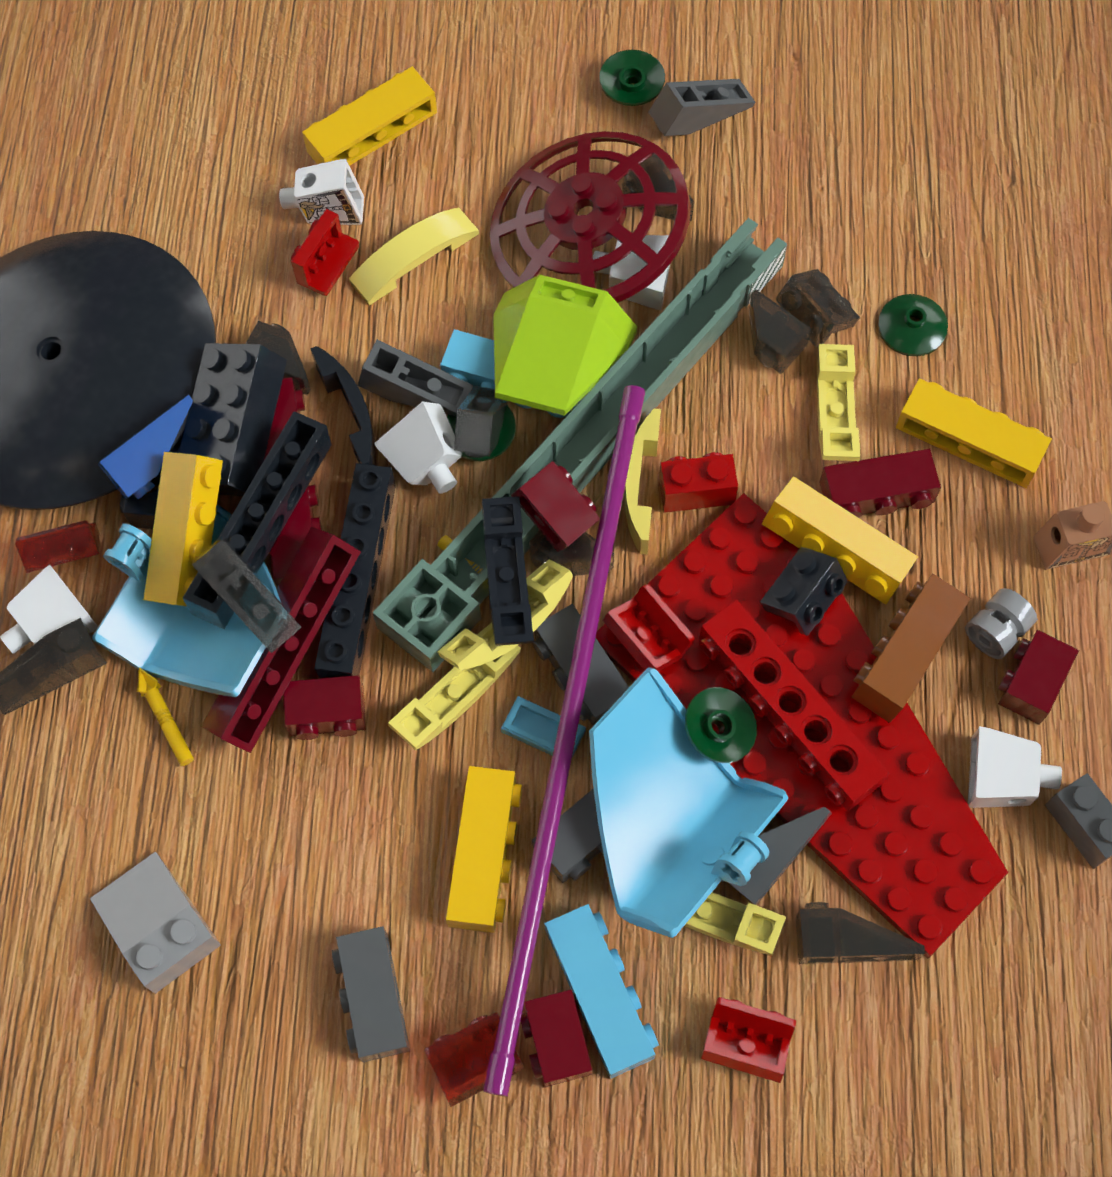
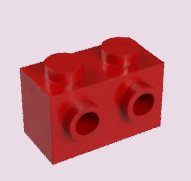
[659,452,738,513]

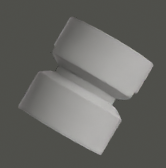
[965,588,1038,659]

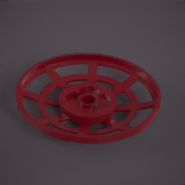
[490,131,691,303]

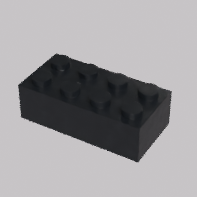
[179,343,287,496]

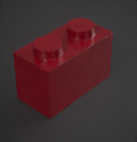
[511,461,600,552]
[998,629,1079,725]
[284,675,366,740]
[520,989,593,1088]

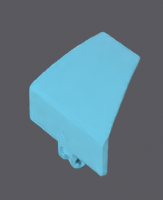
[92,504,285,697]
[589,667,788,938]

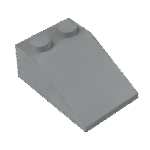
[90,851,221,994]

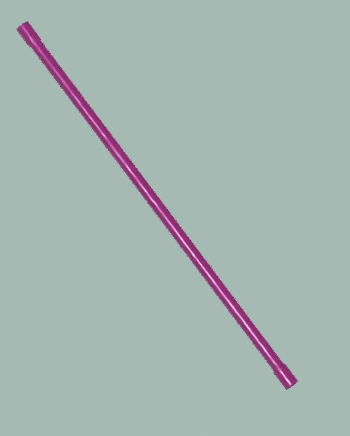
[483,385,645,1097]

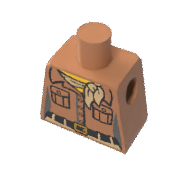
[1033,501,1112,570]

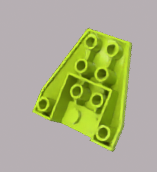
[493,274,637,416]

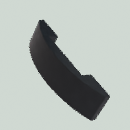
[310,346,376,465]
[482,496,534,646]

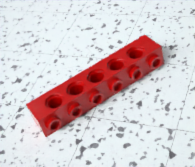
[699,599,889,811]

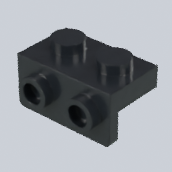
[760,546,847,636]

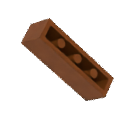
[851,573,971,723]

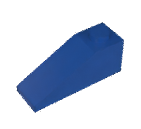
[98,395,193,499]

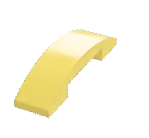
[349,208,479,306]
[817,344,860,461]
[624,408,661,555]
[437,559,573,670]
[388,645,521,751]
[684,892,786,956]

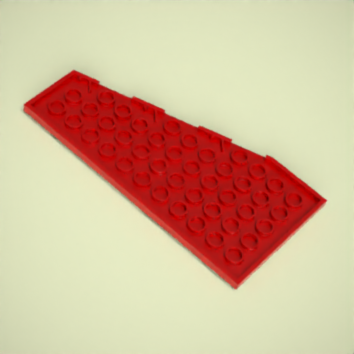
[596,493,1009,959]

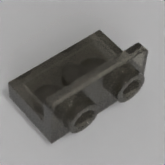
[776,269,860,347]

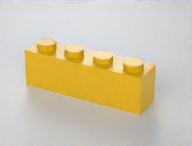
[302,66,437,166]
[896,378,1052,489]
[143,452,223,606]
[762,476,918,605]
[446,766,522,933]

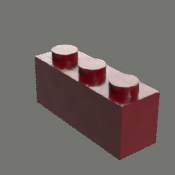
[819,448,941,518]

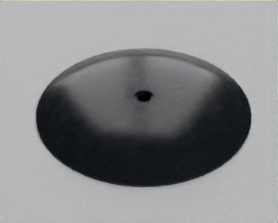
[0,231,216,510]

